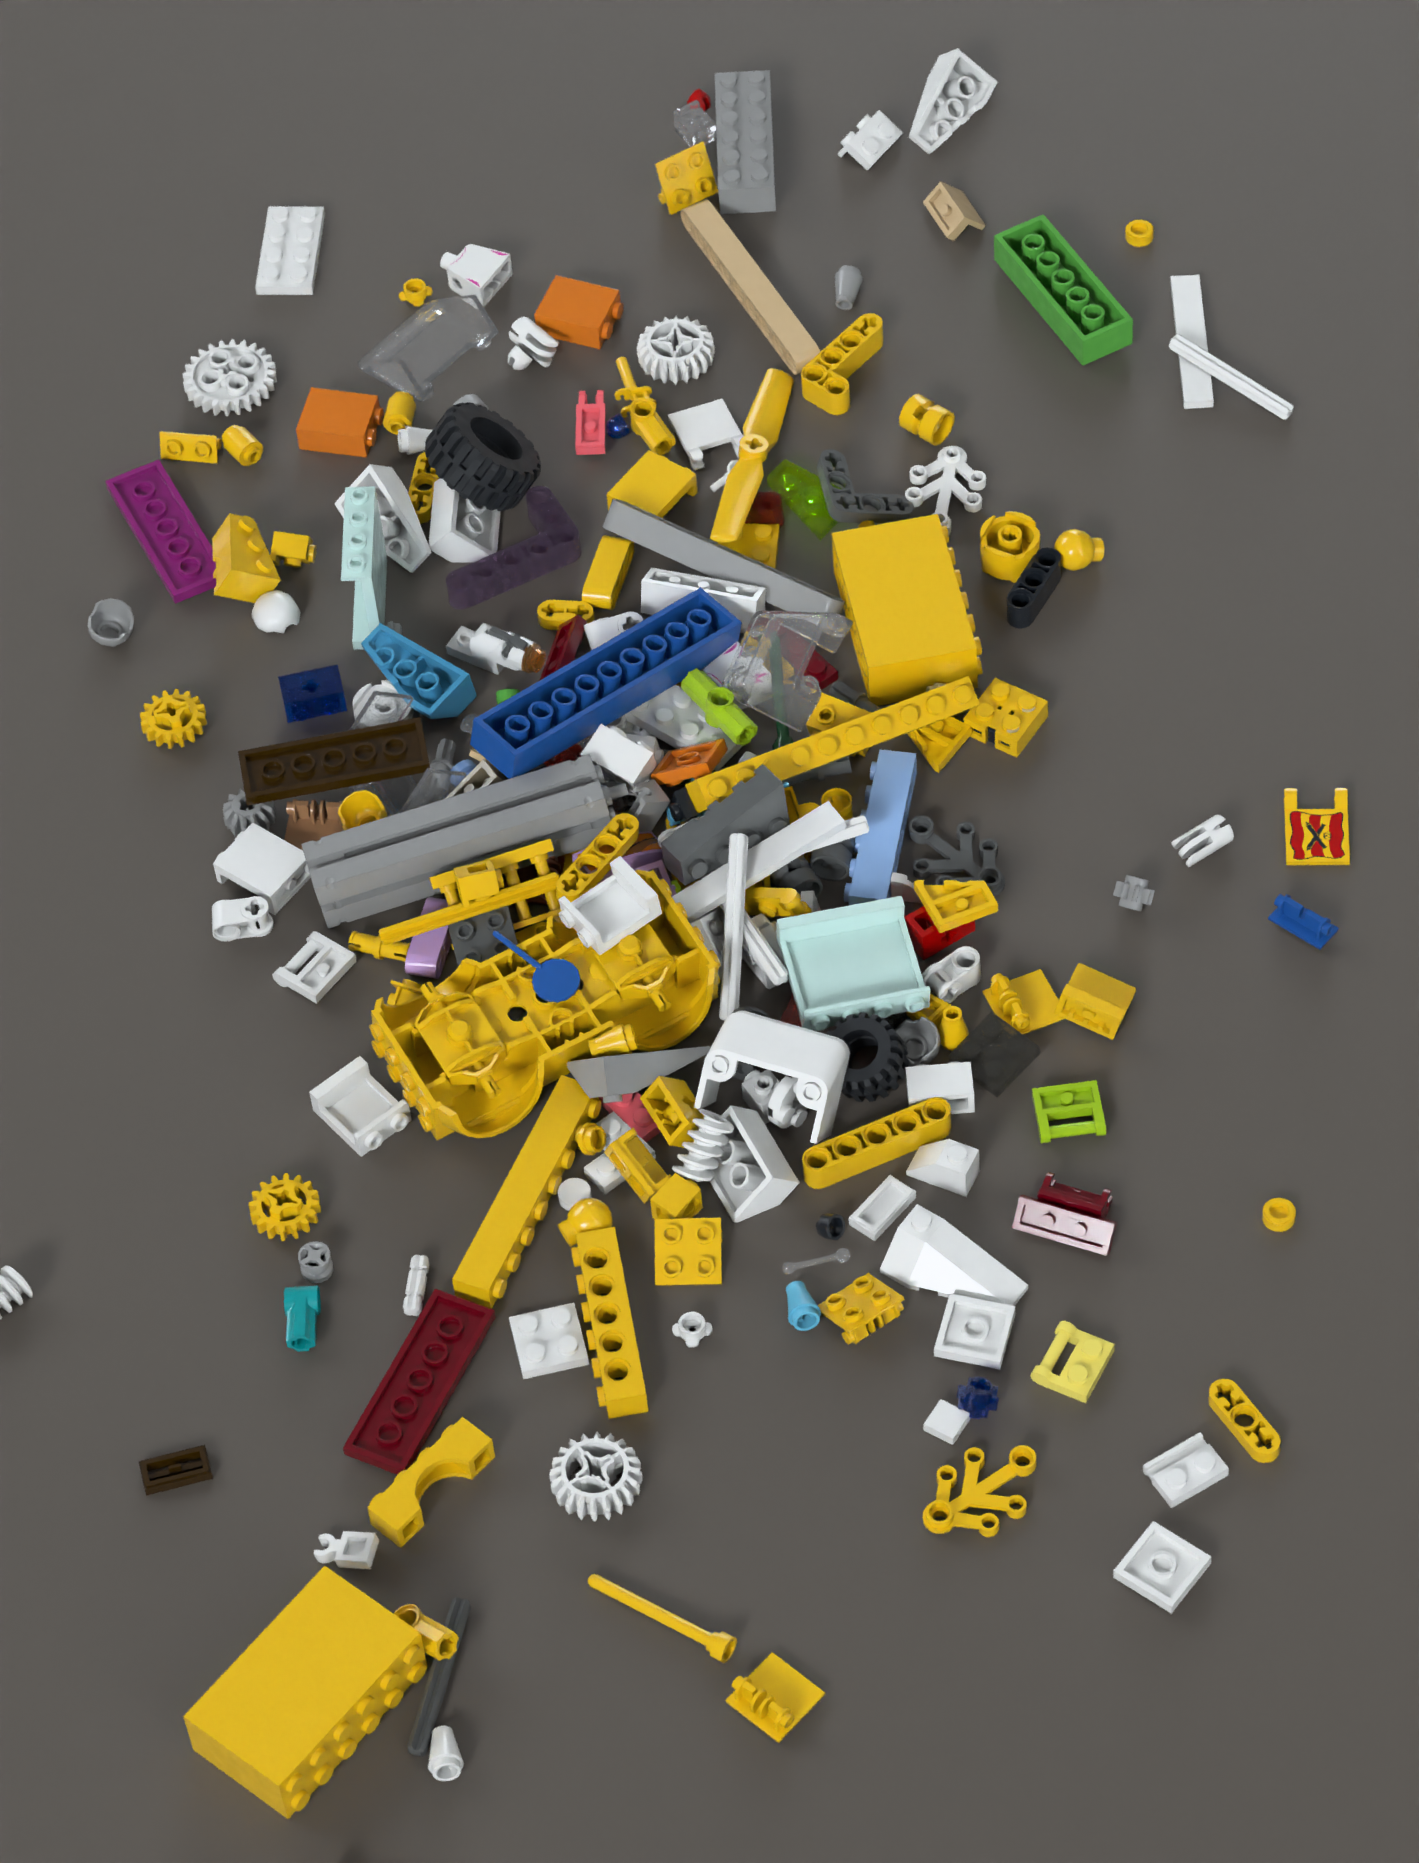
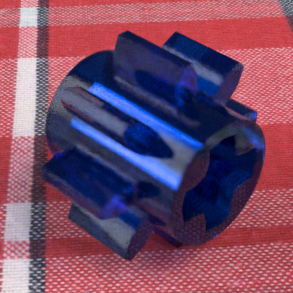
[957,1377,999,1419]

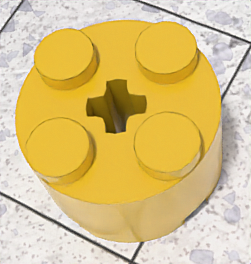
[980,511,1040,583]

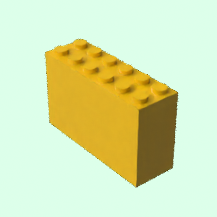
[831,514,982,706]
[183,1566,428,1819]

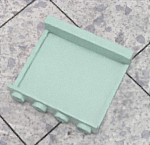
[341,486,387,650]
[776,896,930,1031]

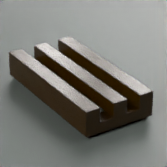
[138,1445,213,1496]

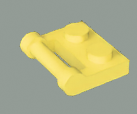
[1030,1321,1115,1403]

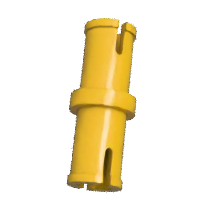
[348,930,410,962]

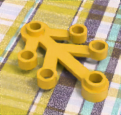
[922,1445,1036,1537]

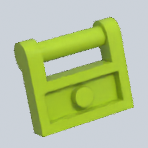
[1032,1080,1106,1143]

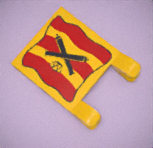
[1283,788,1350,865]

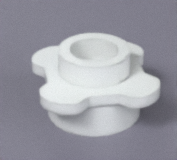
[672,1311,713,1347]

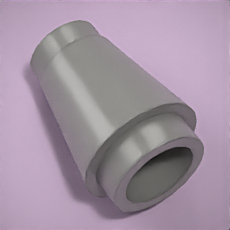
[835,265,863,310]

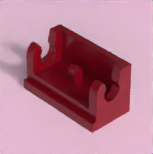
[1038,1172,1113,1218]

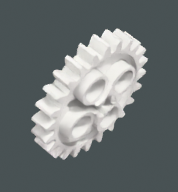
[183,339,277,416]

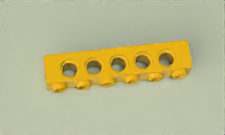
[571,1227,649,1419]

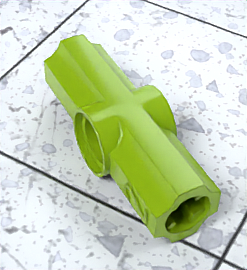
[681,668,758,747]

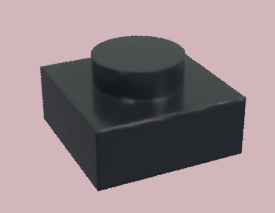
[669,788,698,825]

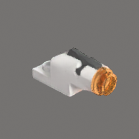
[446,623,546,675]

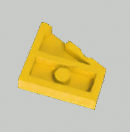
[907,716,972,773]
[914,880,998,933]

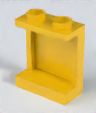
[606,450,698,518]

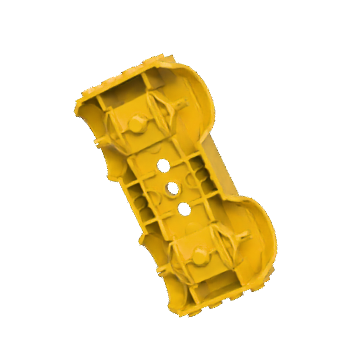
[369,870,720,1141]

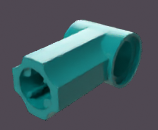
[284,1285,321,1352]

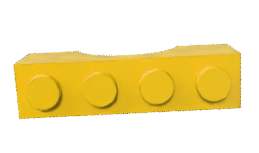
[367,1417,495,1548]

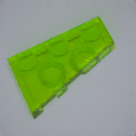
[767,459,841,540]

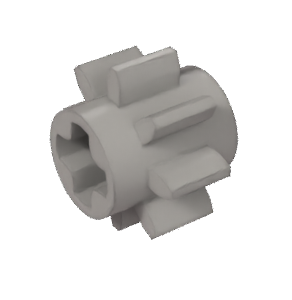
[1113,875,1155,911]

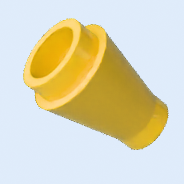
[938,1006,969,1051]
[588,1023,639,1058]

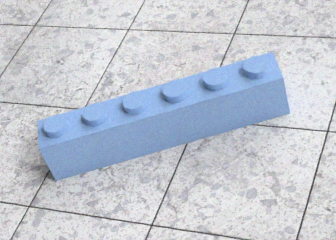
[844,749,917,905]

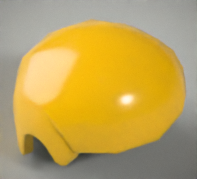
[338,790,387,830]

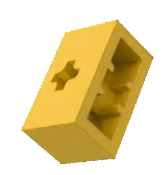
[640,1076,704,1148]

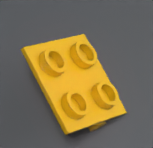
[655,141,718,215]
[982,969,1065,1040]
[654,1218,722,1286]
[818,1273,905,1344]
[725,1652,825,1743]

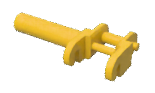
[614,357,657,418]

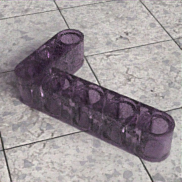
[446,486,581,610]

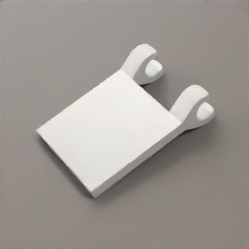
[668,399,744,470]

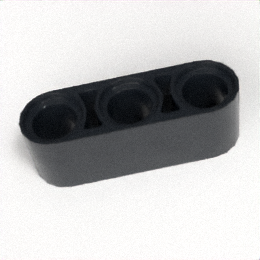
[1007,547,1061,629]

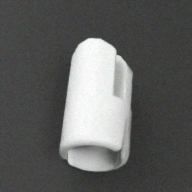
[509,317,559,367]
[1171,814,1234,868]

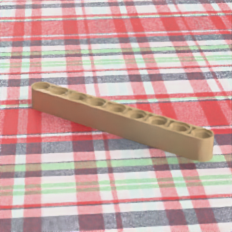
[680,199,820,375]

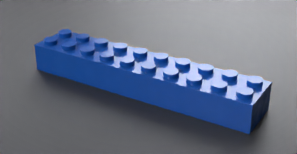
[470,587,742,779]

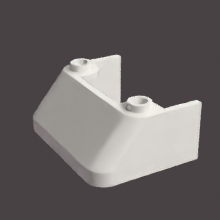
[694,1011,850,1144]

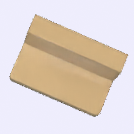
[923,181,986,241]

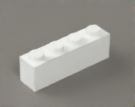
[641,568,766,633]

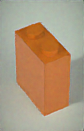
[534,275,624,349]
[296,387,384,458]

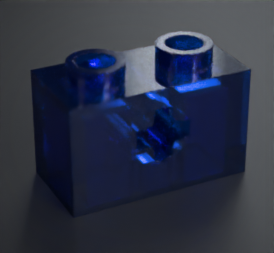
[278,664,347,723]

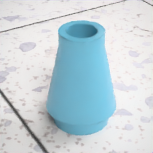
[786,1281,821,1331]

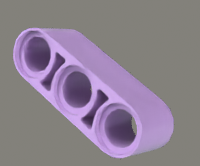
[405,897,452,979]

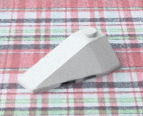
[334,464,432,572]

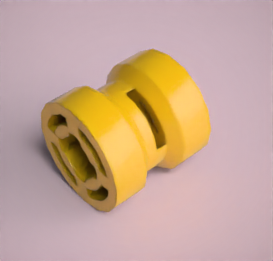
[821,788,853,821]

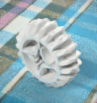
[637,315,715,385]
[549,1431,643,1522]

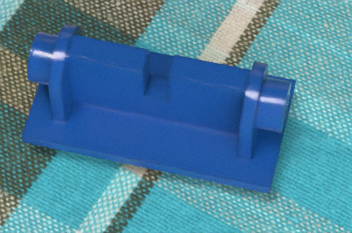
[1268,894,1339,950]

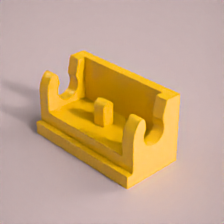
[604,1128,672,1204]

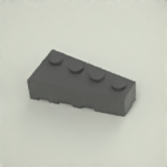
[661,764,790,886]

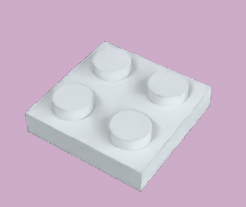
[934,1293,1016,1369]
[509,1303,589,1379]
[1113,1521,1211,1614]

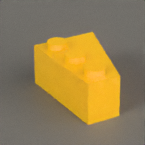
[212,513,281,603]

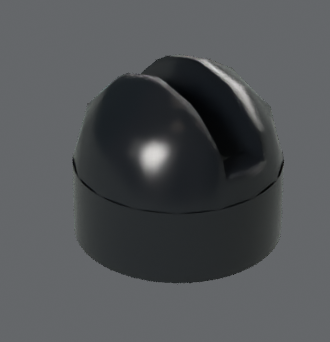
[816,1213,845,1240]

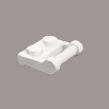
[272,931,357,1004]

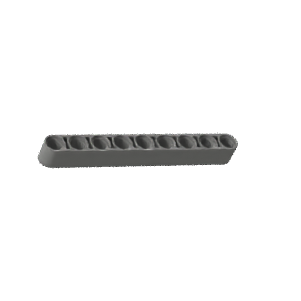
[602,499,845,630]

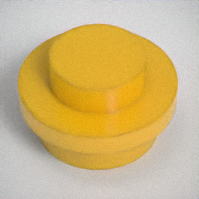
[577,1122,606,1155]

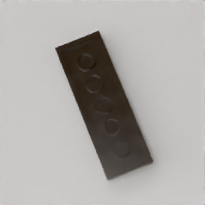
[238,717,431,806]

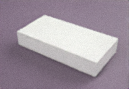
[849,1175,916,1241]

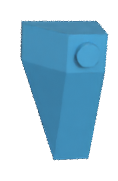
[361,623,477,719]

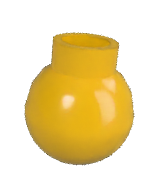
[1054,529,1104,571]
[557,1198,613,1247]

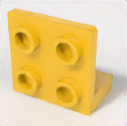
[1054,963,1136,1040]

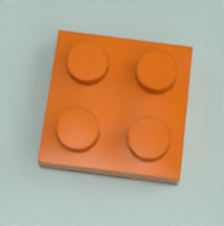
[650,738,728,787]

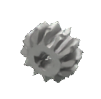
[223,788,275,837]

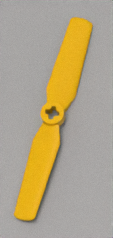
[710,368,794,543]

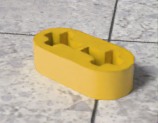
[537,600,594,631]

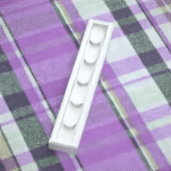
[1170,275,1214,409]
[672,801,847,923]

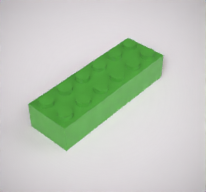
[994,214,1133,366]

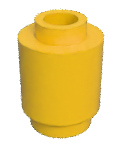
[383,391,416,435]
[222,425,263,466]

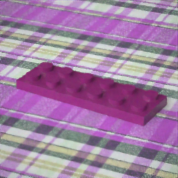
[105,459,217,604]

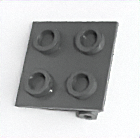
[448,905,518,966]

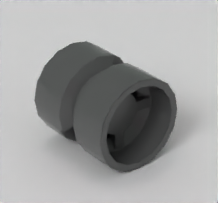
[809,837,856,881]
[770,854,823,898]

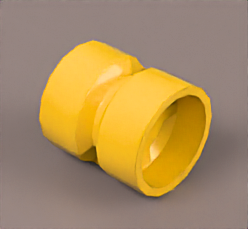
[899,393,955,446]

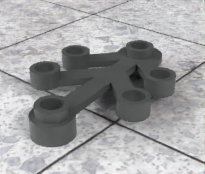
[909,816,1005,896]

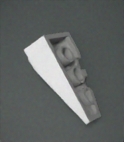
[567,1046,710,1103]

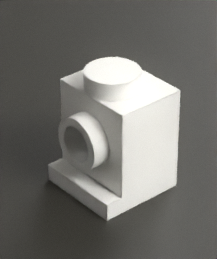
[741,1069,780,1124]

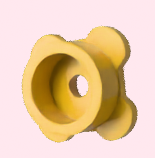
[399,278,432,307]

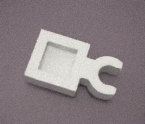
[314,1531,379,1569]

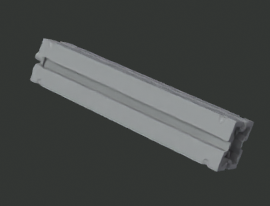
[301,754,629,928]

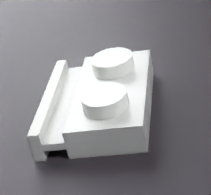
[1143,1433,1229,1508]

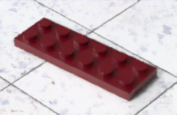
[343,1289,496,1475]

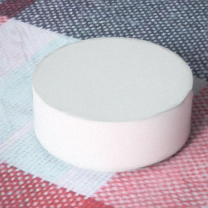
[558,1178,591,1211]

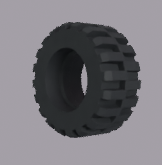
[425,402,541,511]

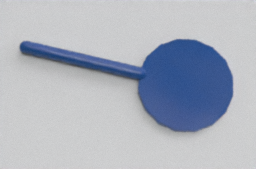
[493,931,580,1003]

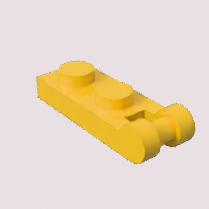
[744,887,812,918]

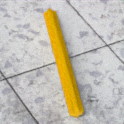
[379,872,560,945]

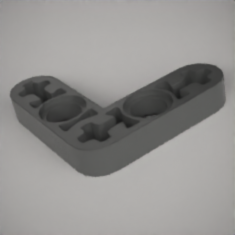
[817,449,914,524]

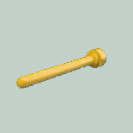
[588,1574,737,1663]

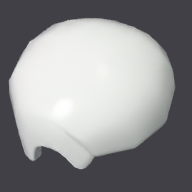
[252,590,301,633]

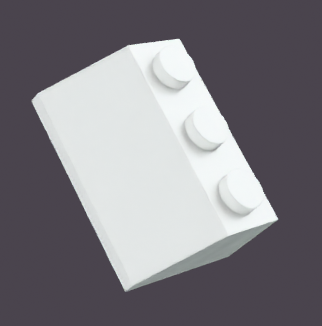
[428,478,501,562]
[710,1105,799,1223]

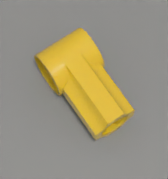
[630,397,676,455]
[394,1604,459,1661]

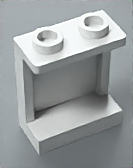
[213,822,311,915]
[558,856,662,955]
[309,1056,412,1157]

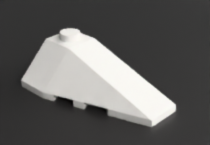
[909,49,997,154]
[880,1204,1028,1306]

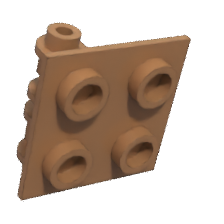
[284,799,344,850]

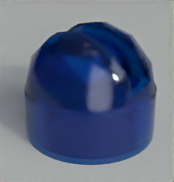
[606,413,631,439]

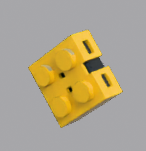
[963,677,1048,758]

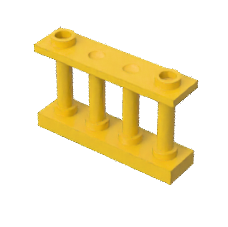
[429,838,562,950]

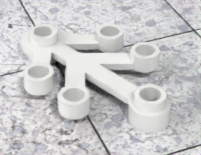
[905,446,986,535]

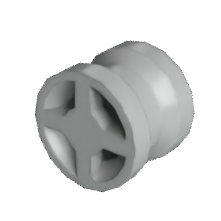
[298,1241,334,1283]

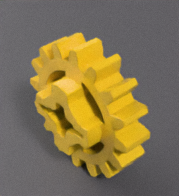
[140,689,207,749]
[248,1173,321,1241]

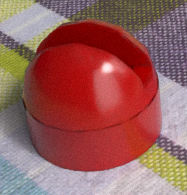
[687,88,711,113]

